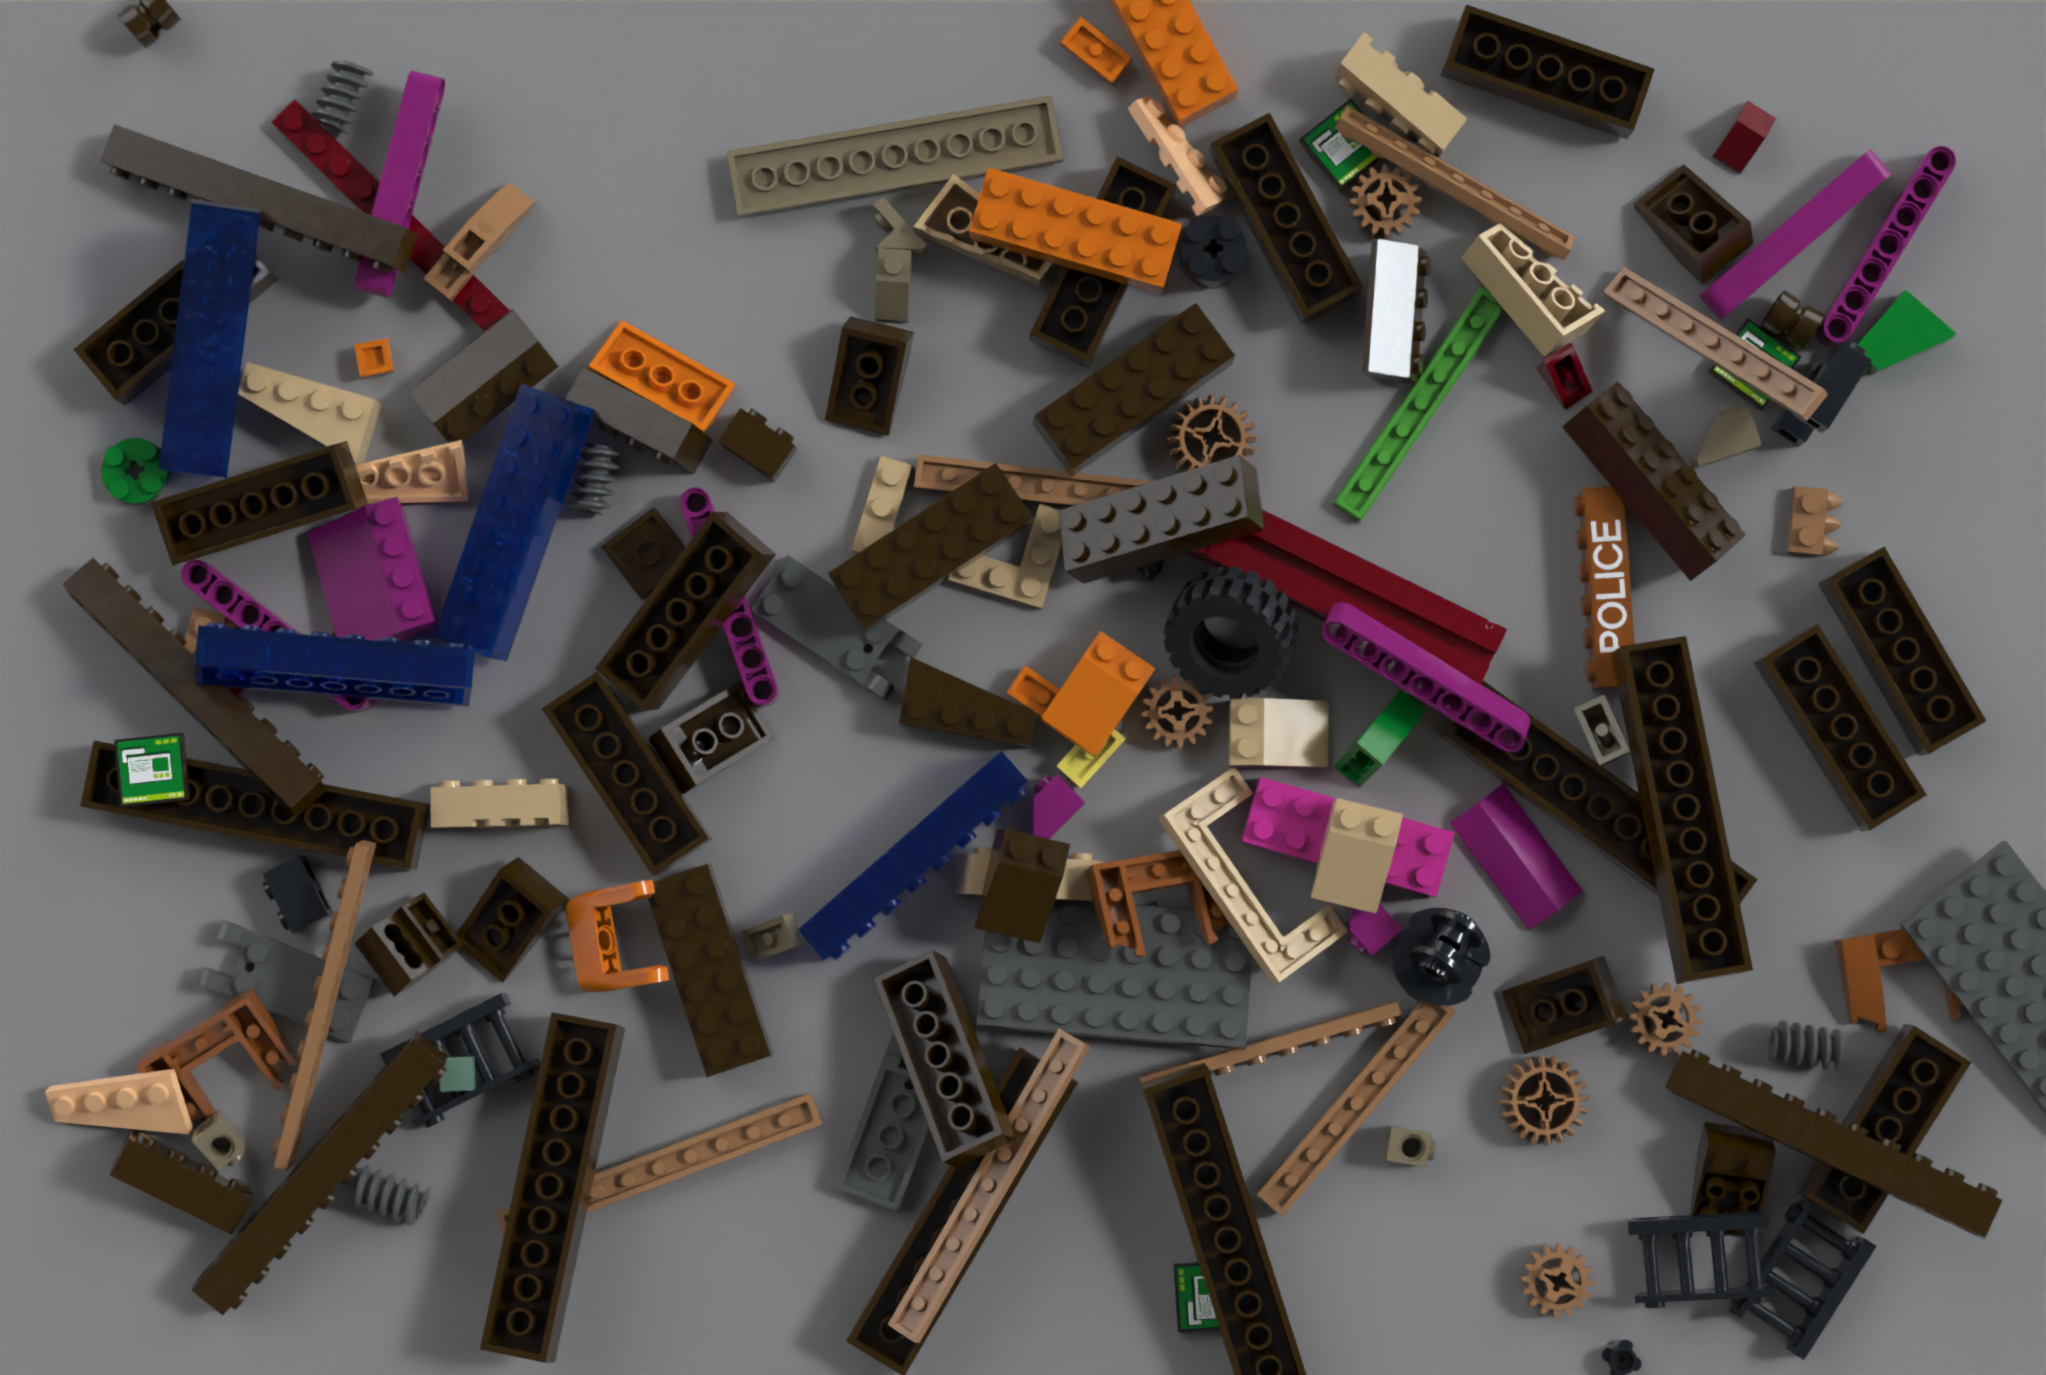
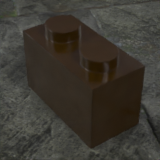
[718,408,797,482]

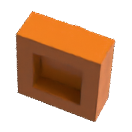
[354,338,395,379]

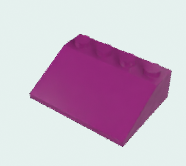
[307,496,440,658]

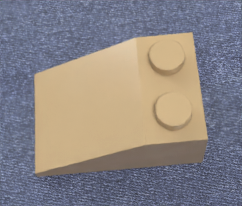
[1228,698,1329,767]
[1310,798,1403,914]

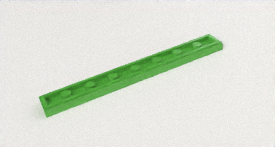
[1333,286,1504,523]

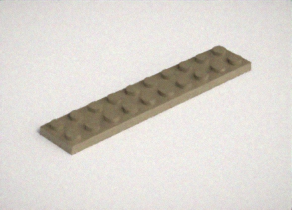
[727,95,1063,218]

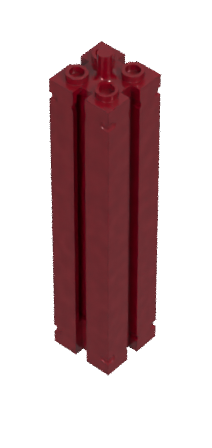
[1185,509,1507,684]

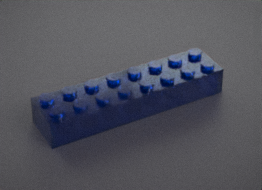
[159,199,261,478]
[433,384,595,661]
[194,622,475,707]
[798,751,1028,961]

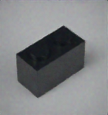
[262,855,334,933]

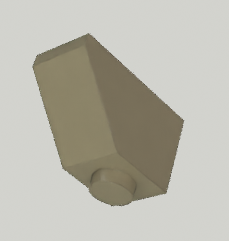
[875,248,913,323]
[1691,405,1762,469]
[1573,695,1631,768]

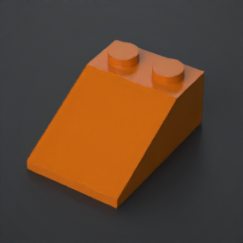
[1040,631,1156,758]

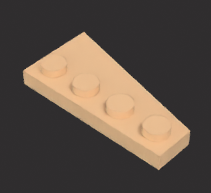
[1127,95,1232,216]
[355,440,470,504]
[45,1069,193,1134]

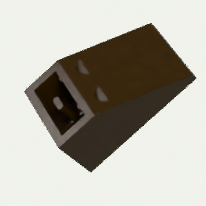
[1690,1122,1776,1236]

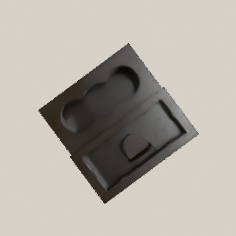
[354,892,464,997]

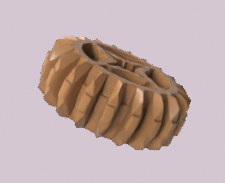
[1167,394,1257,471]
[1497,1054,1589,1146]

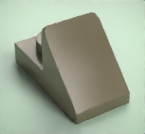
[873,197,928,256]
[742,912,803,962]

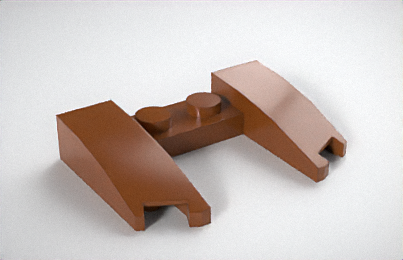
[1085,850,1233,957]
[1835,929,1962,1032]
[136,987,297,1121]

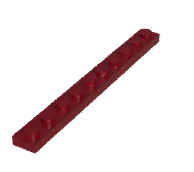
[271,99,510,331]

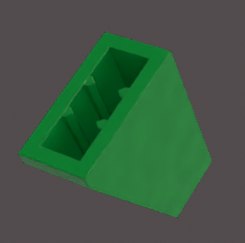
[1855,290,1956,375]
[1334,689,1427,788]

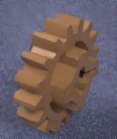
[1349,165,1422,239]
[1141,675,1214,748]
[1627,982,1703,1056]
[1519,1243,1595,1318]

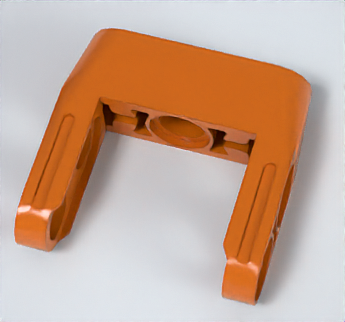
[566,880,670,993]

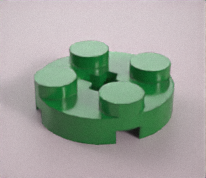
[101,438,171,505]

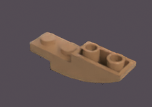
[424,182,536,302]

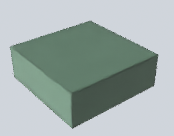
[440,1056,476,1092]

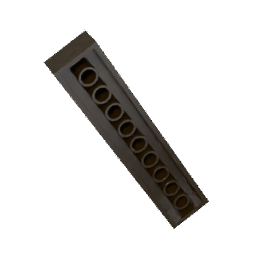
[1611,636,1753,984]
[1440,681,1758,903]
[80,740,430,870]
[480,1012,625,1363]
[846,1047,1078,1375]
[1140,1062,1306,1375]

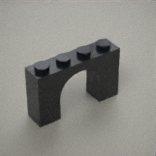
[1771,342,1872,447]

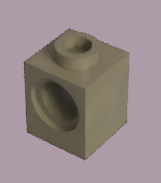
[192,1110,245,1170]
[1383,1125,1436,1167]

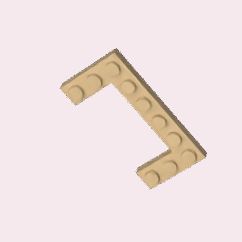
[852,456,1062,609]
[1158,766,1348,986]

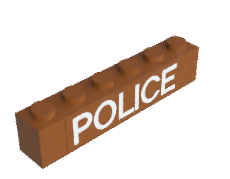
[1574,486,1635,689]

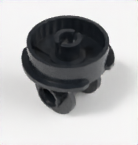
[1390,908,1491,1006]

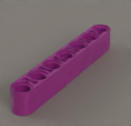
[354,70,445,298]
[1816,146,1956,348]
[1699,149,1892,321]
[680,487,779,707]
[181,559,375,712]
[1321,602,1530,752]

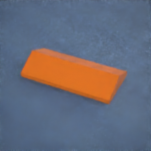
[588,320,736,434]

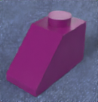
[1033,774,1085,839]
[1347,903,1403,956]

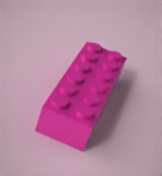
[1240,777,1455,897]

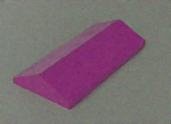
[1449,783,1583,930]

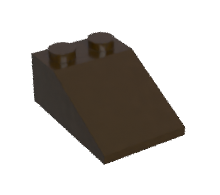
[1634,164,1753,284]
[825,316,914,436]
[648,682,775,795]
[974,829,1070,943]
[456,857,569,983]
[1502,955,1627,1054]

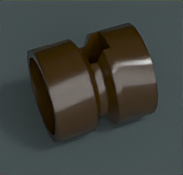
[117,0,182,49]
[1761,290,1824,351]

